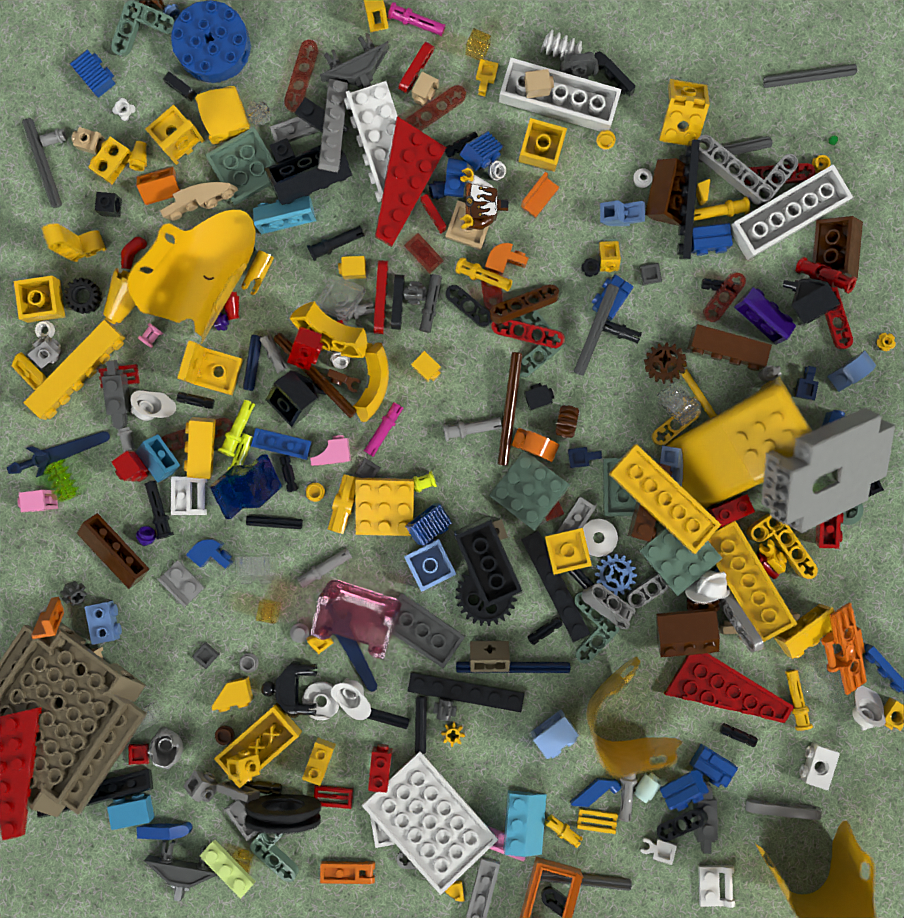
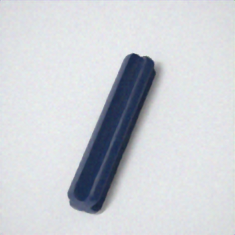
[243,335,262,391]

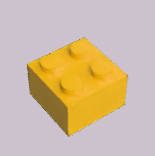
[518,118,567,172]
[14,276,65,323]

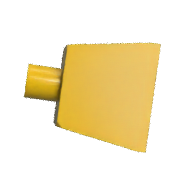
[363,0,389,32]

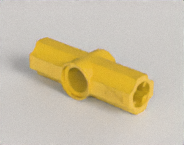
[328,474,356,534]

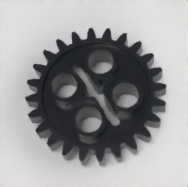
[455,569,517,626]

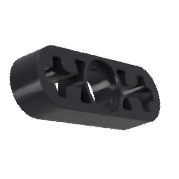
[391,274,405,330]
[446,285,491,328]
[657,808,708,842]

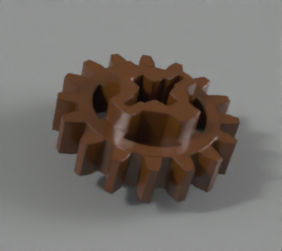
[644,342,687,384]

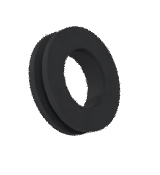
[244,794,321,834]

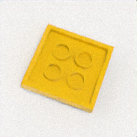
[355,478,414,536]

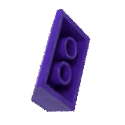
[734,287,796,345]

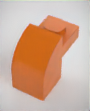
[485,243,529,276]
[511,428,560,462]

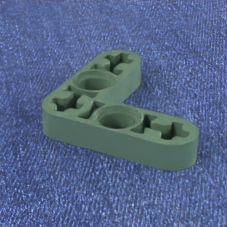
[111,0,175,56]
[520,310,561,378]
[574,591,620,664]
[250,833,299,882]

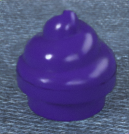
[136,526,156,546]

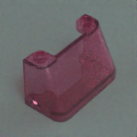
[310,580,402,660]

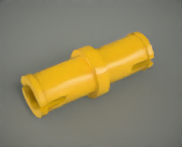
[545,814,583,848]

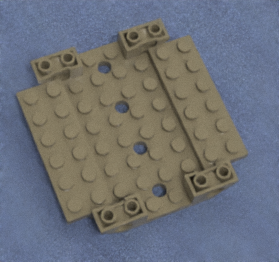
[0,622,147,817]

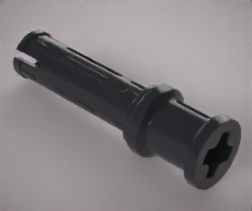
[307,225,365,261]
[144,480,174,540]

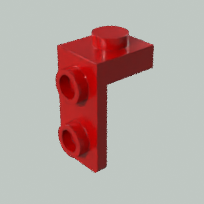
[368,744,393,793]

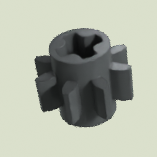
[404,281,427,305]
[60,580,87,606]
[433,698,457,721]

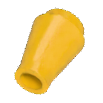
[128,141,147,171]

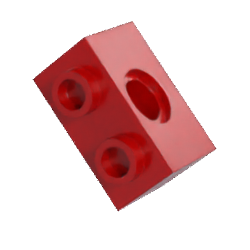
[707,494,755,528]

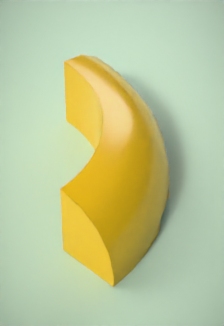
[290,301,367,358]
[353,342,389,422]

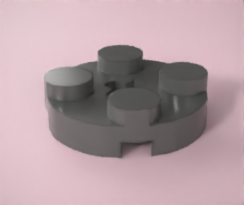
[560,52,599,80]

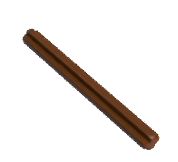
[273,333,356,418]
[498,352,522,466]

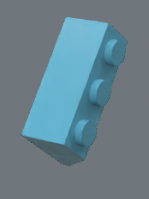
[253,196,316,234]
[503,790,547,857]

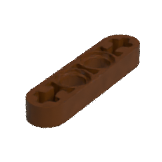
[490,284,559,324]

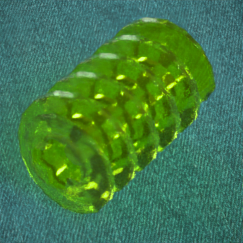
[44,459,82,502]

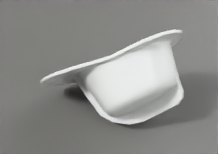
[130,390,176,421]
[685,571,730,603]
[331,678,371,720]
[852,686,886,730]

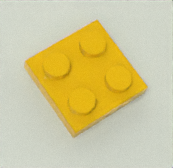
[544,528,592,575]

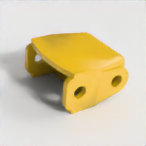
[195,86,250,144]

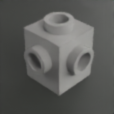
[27,335,62,369]
[184,770,218,803]

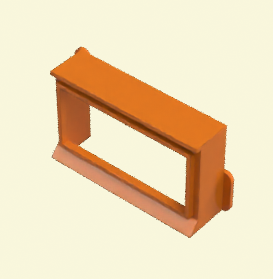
[520,857,583,918]

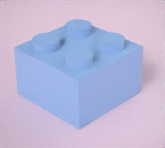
[404,539,456,592]
[531,709,579,759]

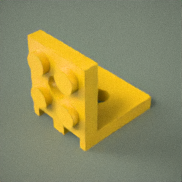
[659,79,710,145]
[145,105,205,165]
[177,340,243,396]

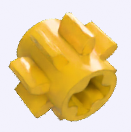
[441,721,465,747]

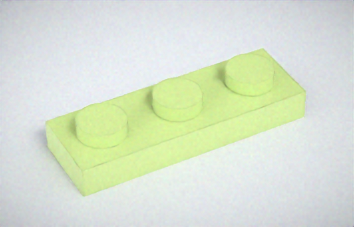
[200,840,256,899]

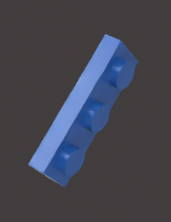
[251,428,312,460]
[863,644,904,694]

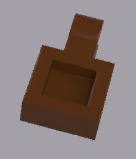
[327,369,361,393]

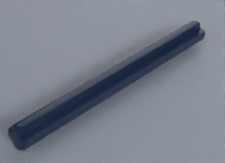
[456,662,571,673]

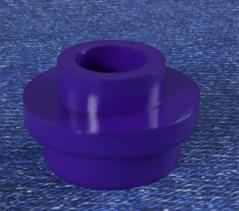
[214,312,229,331]

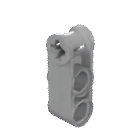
[582,584,636,629]

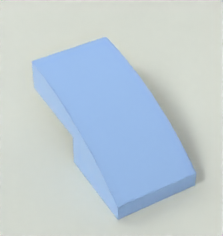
[660,446,683,487]

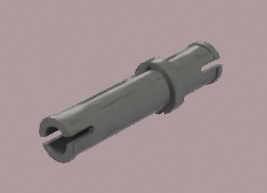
[419,274,442,333]

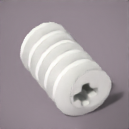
[540,30,582,61]

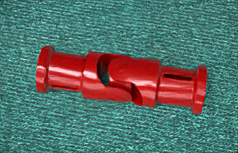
[795,257,857,294]

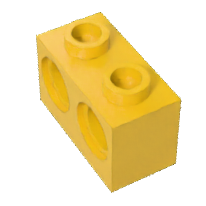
[88,136,132,185]
[302,737,336,786]

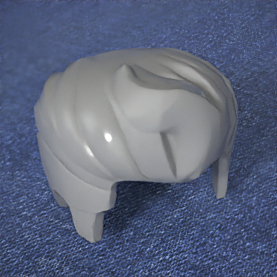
[148,727,183,769]

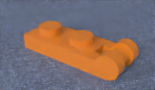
[320,861,375,884]

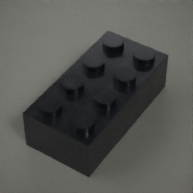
[264,145,352,205]
[454,516,523,607]

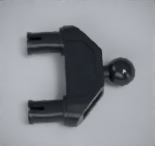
[261,661,318,718]

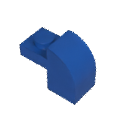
[444,158,467,198]
[186,539,233,569]

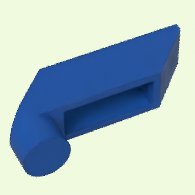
[570,778,622,807]
[136,822,193,840]

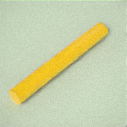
[681,369,717,419]

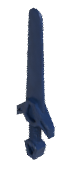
[7,431,110,477]
[321,595,378,692]

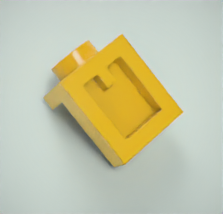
[599,241,621,272]

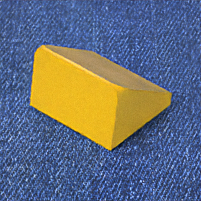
[696,179,710,206]

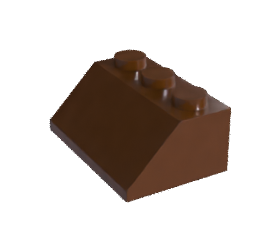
[645,158,686,226]
[812,216,863,278]
[656,608,720,658]

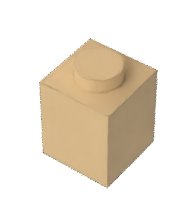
[524,69,554,98]

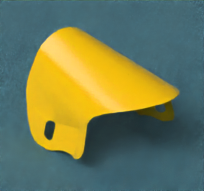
[127,210,256,345]
[586,656,683,777]
[754,821,876,918]

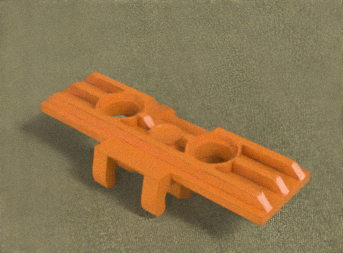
[821,603,867,695]

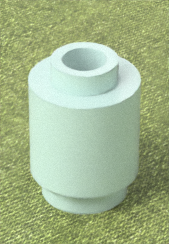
[634,772,662,803]

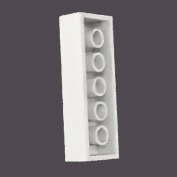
[499,58,622,132]
[731,164,853,261]

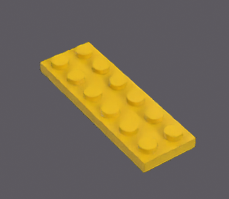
[608,444,721,554]
[708,521,797,642]

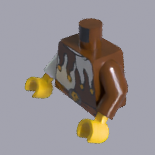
[460,168,509,230]

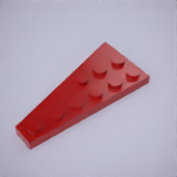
[375,116,447,247]

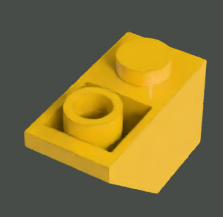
[212,676,253,712]

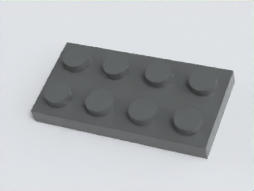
[380,593,465,669]

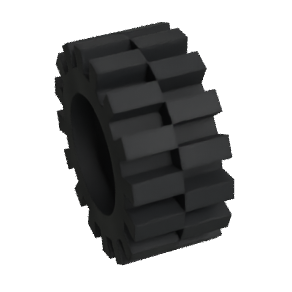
[63,278,102,314]

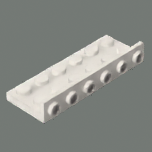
[344,81,422,203]

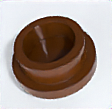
[215,725,235,745]

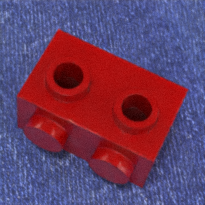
[287,326,323,370]
[111,451,149,482]
[815,513,844,549]

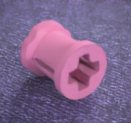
[138,323,163,348]

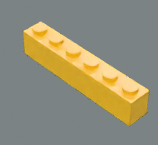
[23,320,125,420]

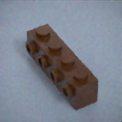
[687,324,772,371]
[627,462,672,542]
[76,513,150,589]

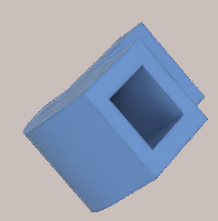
[600,200,645,226]
[828,350,876,392]

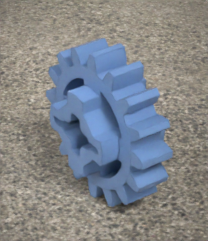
[594,553,637,595]

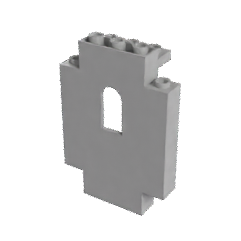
[761,408,895,533]

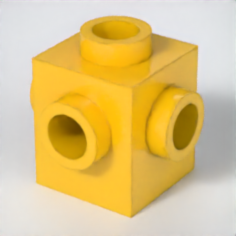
[227,751,260,782]

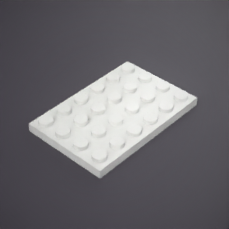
[362,752,498,895]

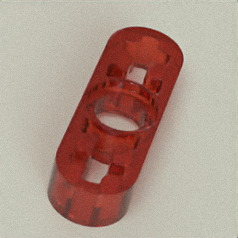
[703,272,746,322]

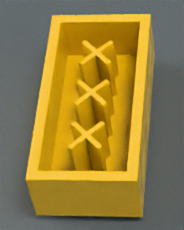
[214,703,302,788]

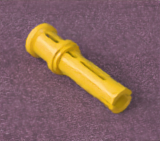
[694,197,750,221]
[455,257,512,291]
[785,669,813,731]

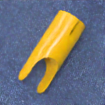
[241,250,274,295]

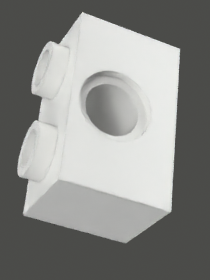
[799,742,840,790]

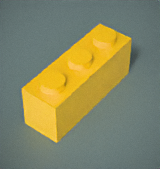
[184,417,216,479]

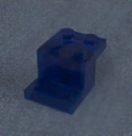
[209,454,282,519]

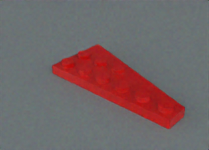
[664,653,794,723]
[0,707,42,841]

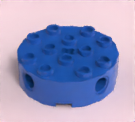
[171,0,251,83]

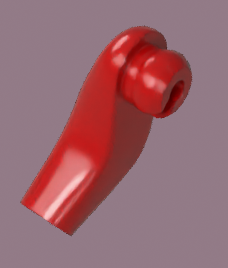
[121,237,147,269]

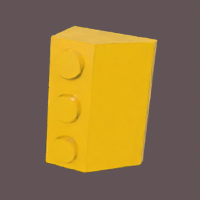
[774,604,835,659]

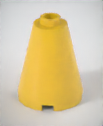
[103,268,136,324]

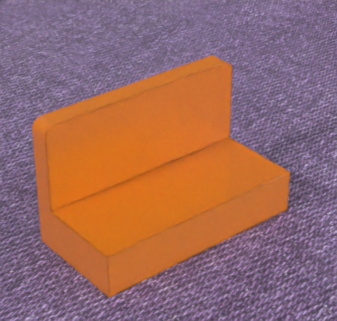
[136,167,180,205]
[521,172,559,218]
[31,597,64,639]

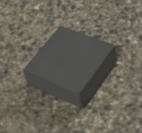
[639,263,662,285]
[355,458,381,478]
[192,642,220,669]

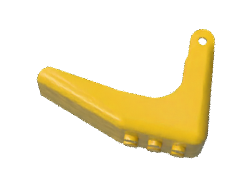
[665,376,813,509]

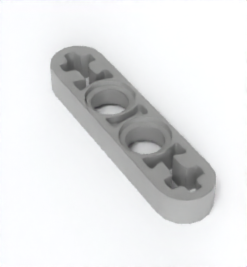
[719,592,764,652]
[745,799,822,820]

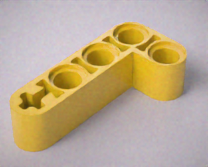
[41,223,106,262]
[746,513,818,579]

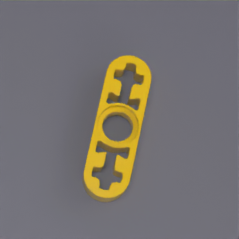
[652,404,700,445]

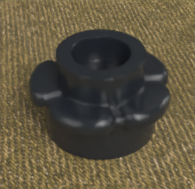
[581,258,600,277]

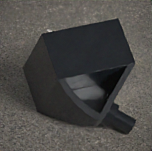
[782,279,840,326]
[265,370,326,427]

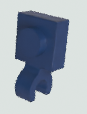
[794,366,819,401]
[568,447,602,468]

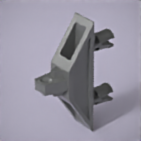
[320,33,389,88]
[144,840,217,901]

